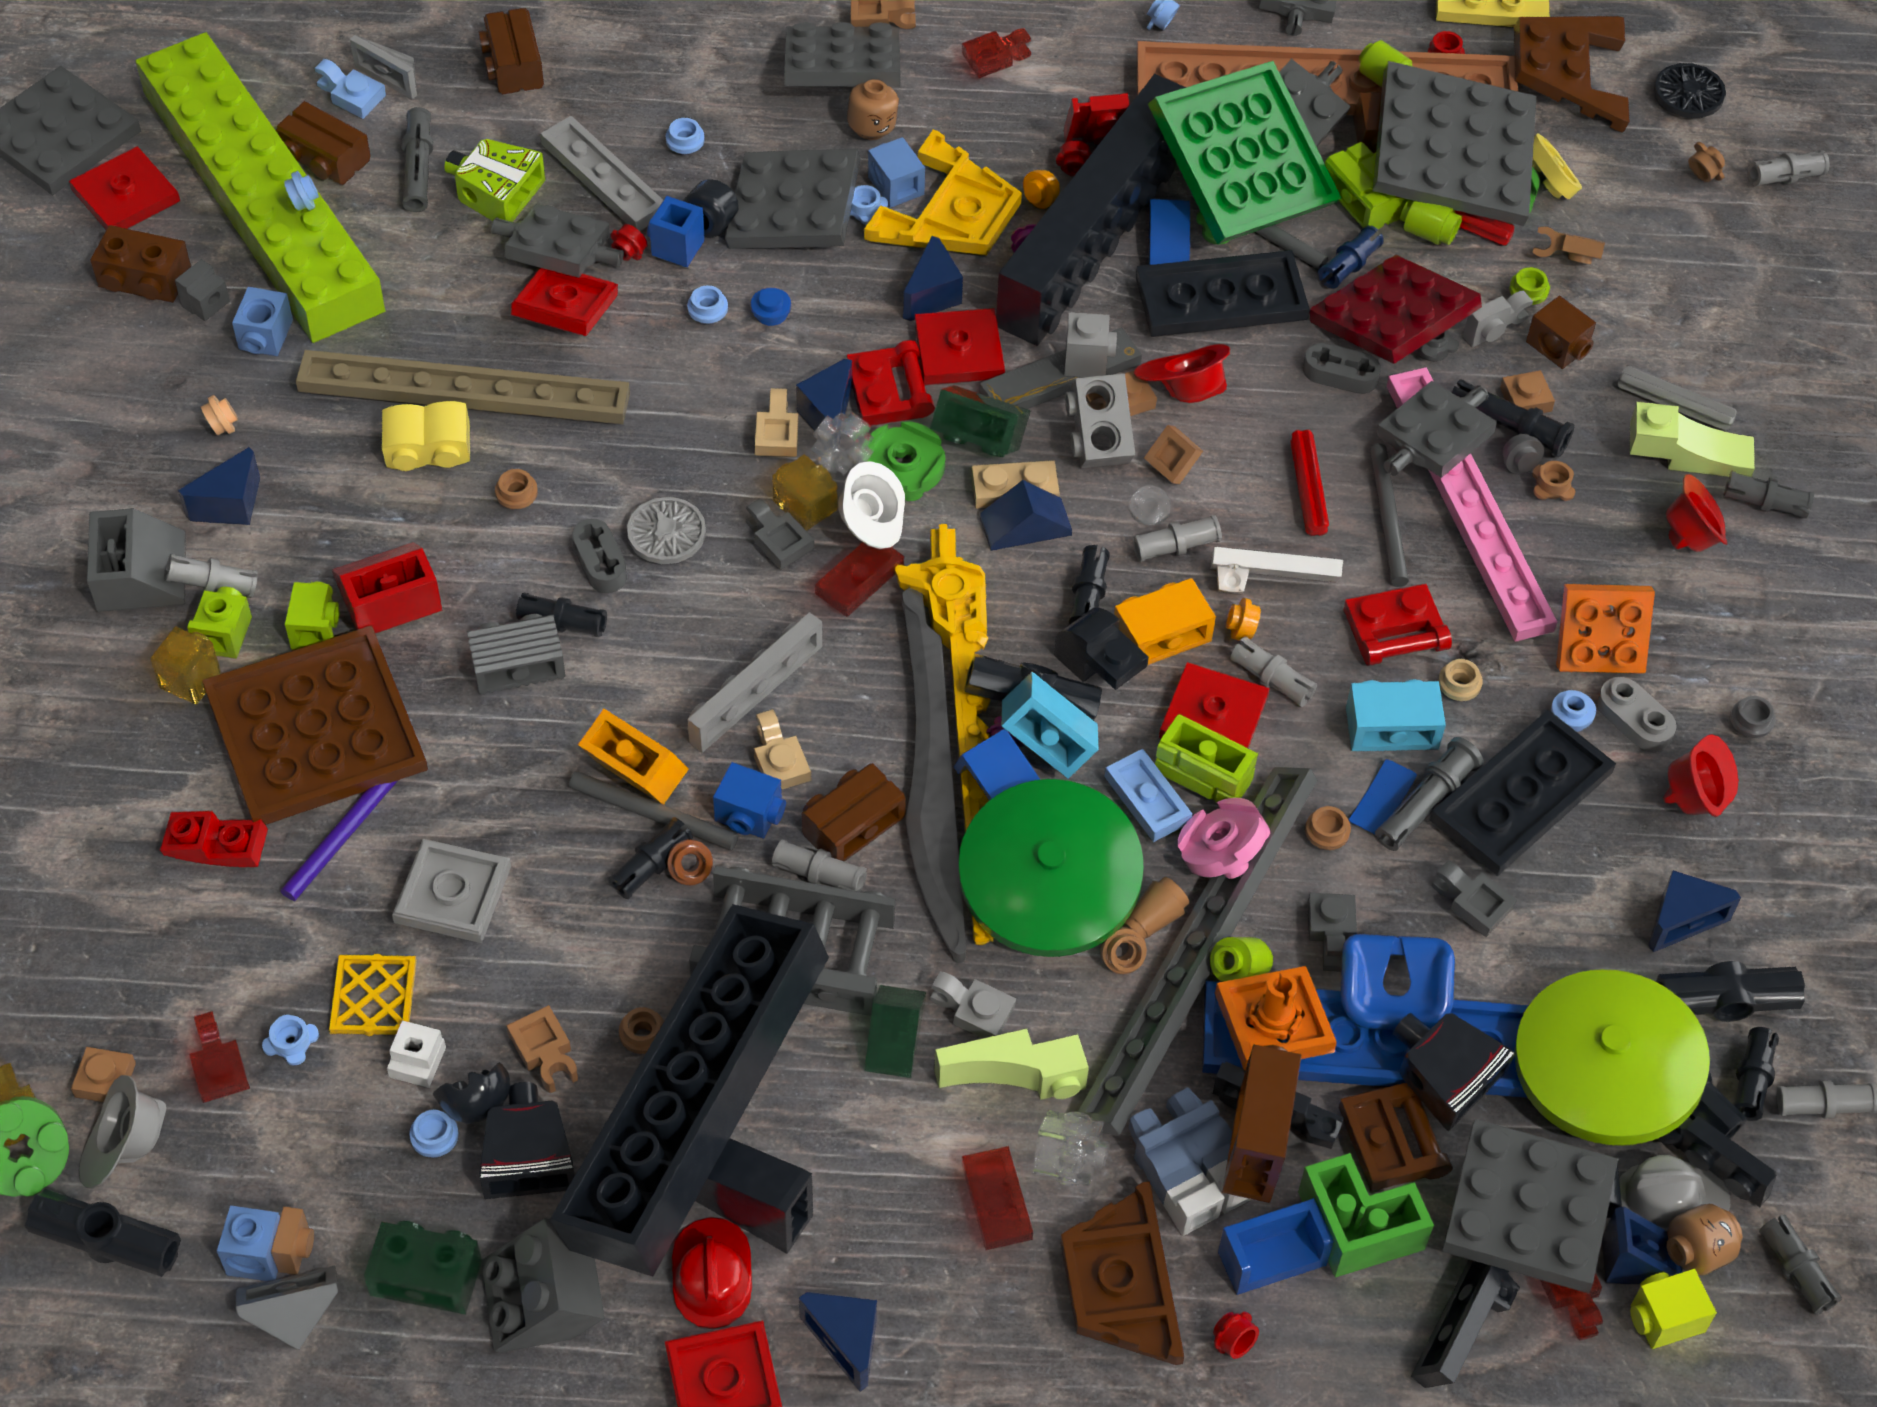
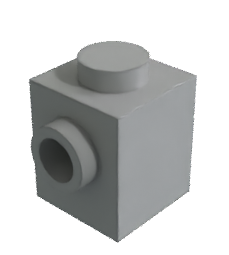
[1064,313,1117,377]

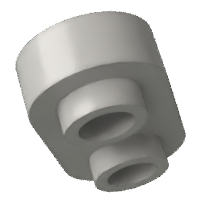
[1597,677,1676,752]

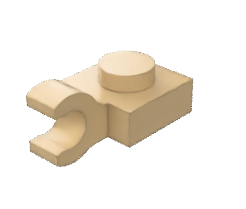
[755,388,799,457]
[754,709,811,789]

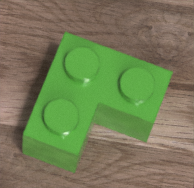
[1298,1153,1434,1278]

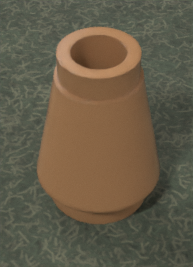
[1122,877,1189,939]

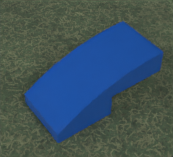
[1149,199,1190,265]

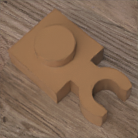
[506,1005,578,1093]

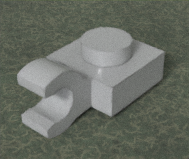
[930,971,1017,1038]

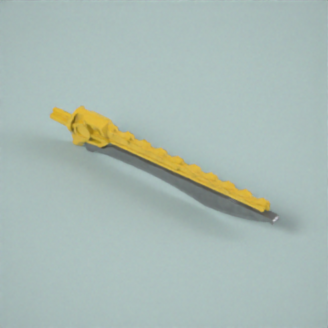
[895,524,994,964]

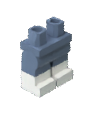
[1128,1088,1252,1237]

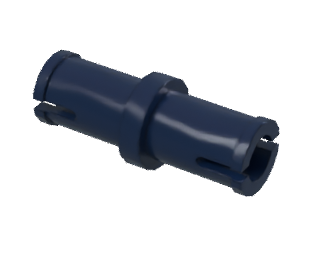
[1318,225,1384,289]

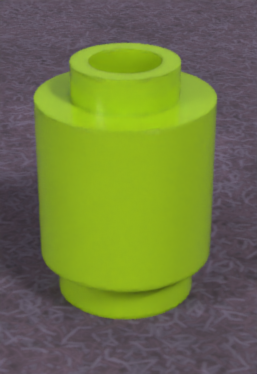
[1359,40,1414,87]
[1400,199,1462,245]
[1210,937,1273,982]

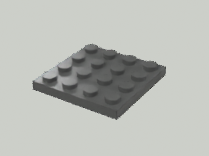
[1373,61,1536,226]

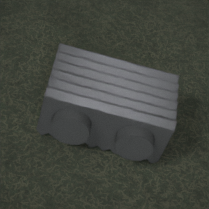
[467,614,566,695]

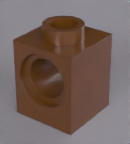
[1526,295,1596,369]

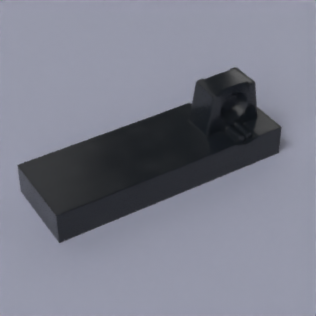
[1411,1259,1520,1388]

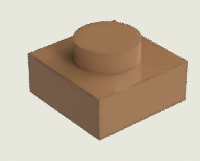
[1500,370,1555,413]
[1144,425,1203,484]
[71,1047,136,1102]
[271,1206,314,1275]

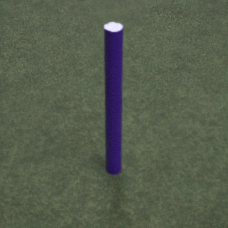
[280,780,398,902]

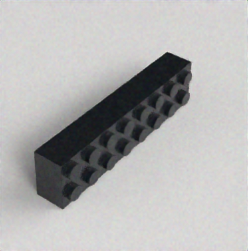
[996,74,1186,346]
[550,904,829,1277]

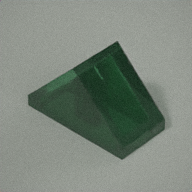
[865,985,926,1078]

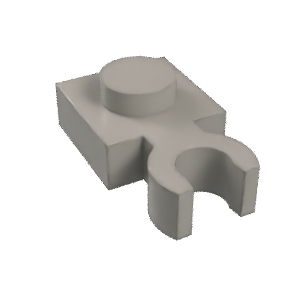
[1463,291,1533,347]

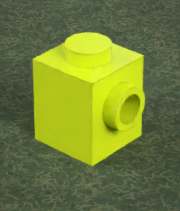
[1630,1269,1717,1349]

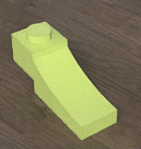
[1630,402,1755,477]
[934,1029,1089,1100]

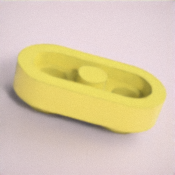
[1532,133,1582,199]

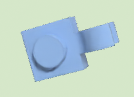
[315,59,386,119]

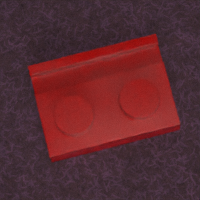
[1063,93,1130,145]

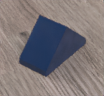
[903,236,963,321]
[796,359,852,449]
[178,447,260,525]
[980,480,1072,551]
[1648,870,1741,952]
[1602,1206,1682,1284]
[799,1292,877,1392]

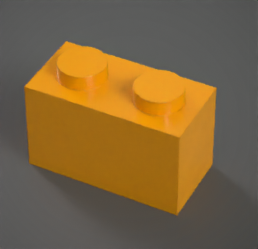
[1114,578,1216,665]
[578,709,689,805]

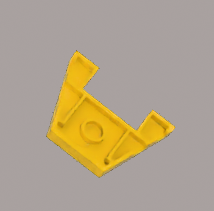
[864,129,1022,255]

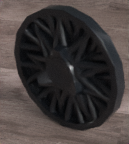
[1654,63,1726,118]

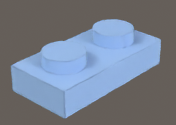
[1104,749,1192,842]

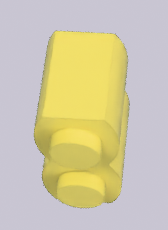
[382,401,470,471]

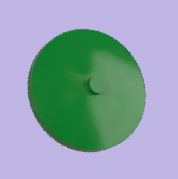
[959,779,1144,957]

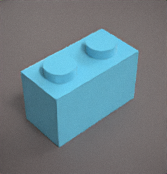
[1001,672,1099,779]
[1346,679,1446,751]

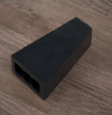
[695,1138,813,1254]

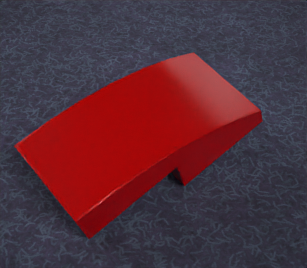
[160,811,268,867]

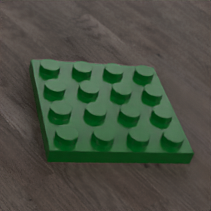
[1148,61,1342,245]

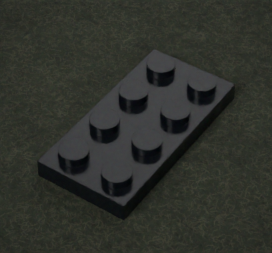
[1136,250,1310,337]
[1430,709,1616,876]

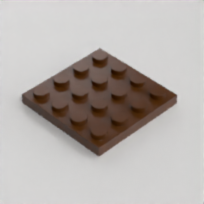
[202,625,428,825]

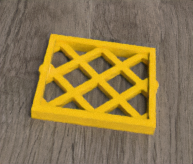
[329,954,417,1036]

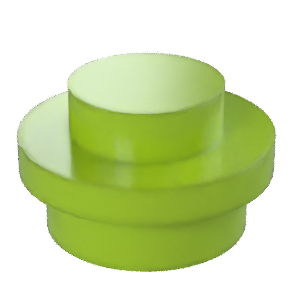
[1509,267,1550,305]

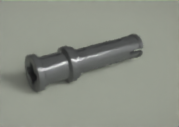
[1375,737,1483,851]

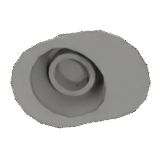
[79,1075,167,1189]
[1619,1155,1730,1231]

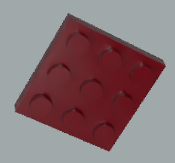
[1309,254,1482,364]

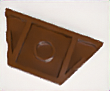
[1060,1181,1185,1365]

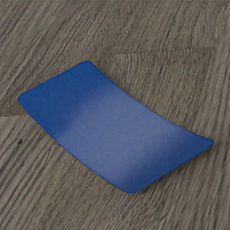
[1349,759,1417,834]

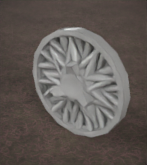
[627,497,706,564]

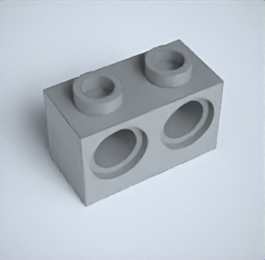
[1065,373,1135,469]

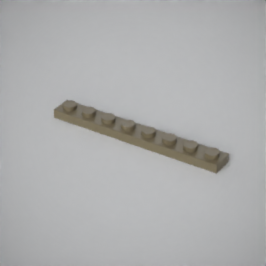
[296,350,630,425]

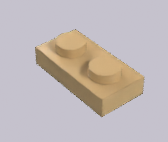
[971,460,1060,509]

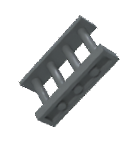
[689,866,896,1017]

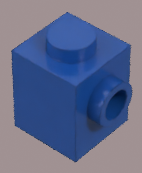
[647,196,705,268]
[713,762,786,839]

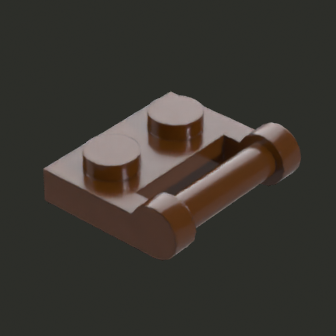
[1338,1083,1453,1191]

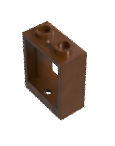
[1222,1044,1302,1203]

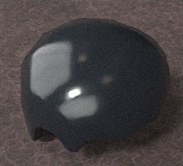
[433,1062,510,1124]

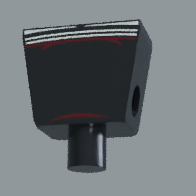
[1392,1013,1515,1131]
[479,1082,575,1200]

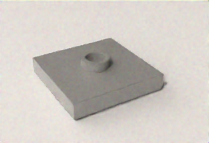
[392,839,511,943]

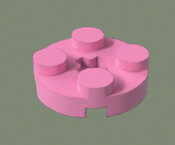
[1178,798,1270,879]

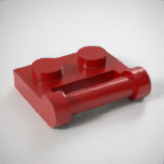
[847,340,935,427]
[1343,584,1452,666]

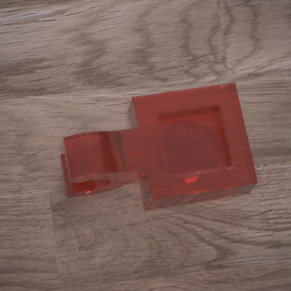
[962,28,1031,78]
[189,1011,250,1103]
[1540,1273,1603,1341]

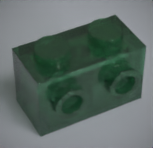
[930,385,1031,457]
[364,1221,482,1315]

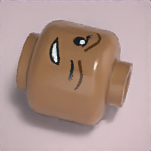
[847,80,899,140]
[1667,1204,1743,1275]

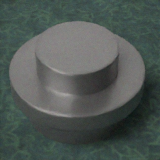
[1503,434,1544,474]
[1730,696,1776,738]

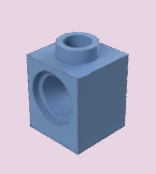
[868,137,925,208]
[232,287,293,356]
[217,1206,280,1281]

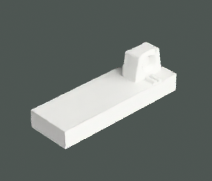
[1211,547,1343,594]

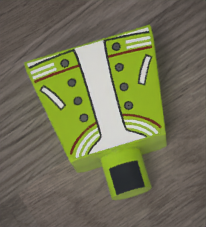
[444,139,546,222]

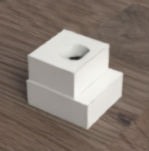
[387,1020,446,1088]

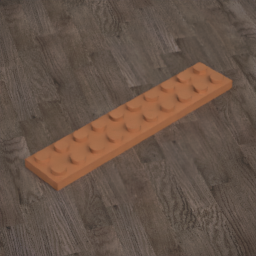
[1137,41,1518,115]

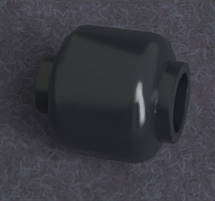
[683,179,739,238]

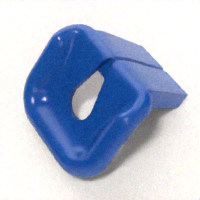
[1341,934,1455,1030]

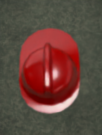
[1134,344,1231,403]
[1665,474,1728,553]
[1663,734,1739,817]
[672,1217,752,1329]

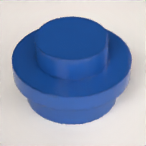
[751,288,791,326]

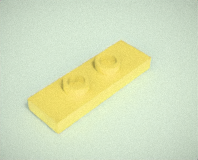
[1436,0,1550,27]

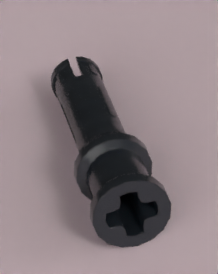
[1452,379,1575,458]

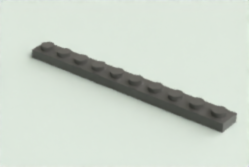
[1074,767,1318,1136]

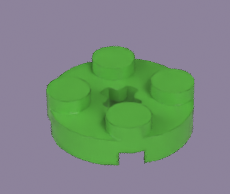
[863,421,946,501]
[0,1096,69,1197]

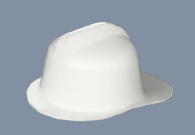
[838,461,905,549]

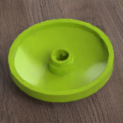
[1515,969,1710,1146]

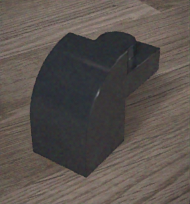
[1054,608,1149,690]

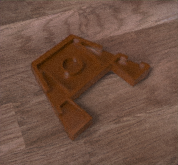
[1514,16,1630,132]

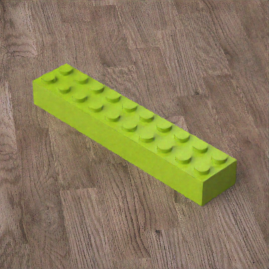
[135,32,386,343]

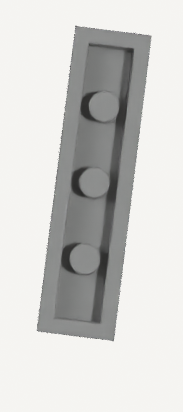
[540,116,664,231]
[687,612,823,753]

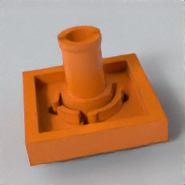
[1556,584,1655,673]
[1215,966,1337,1070]

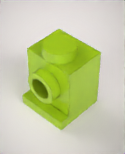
[285,581,339,650]
[187,586,252,659]

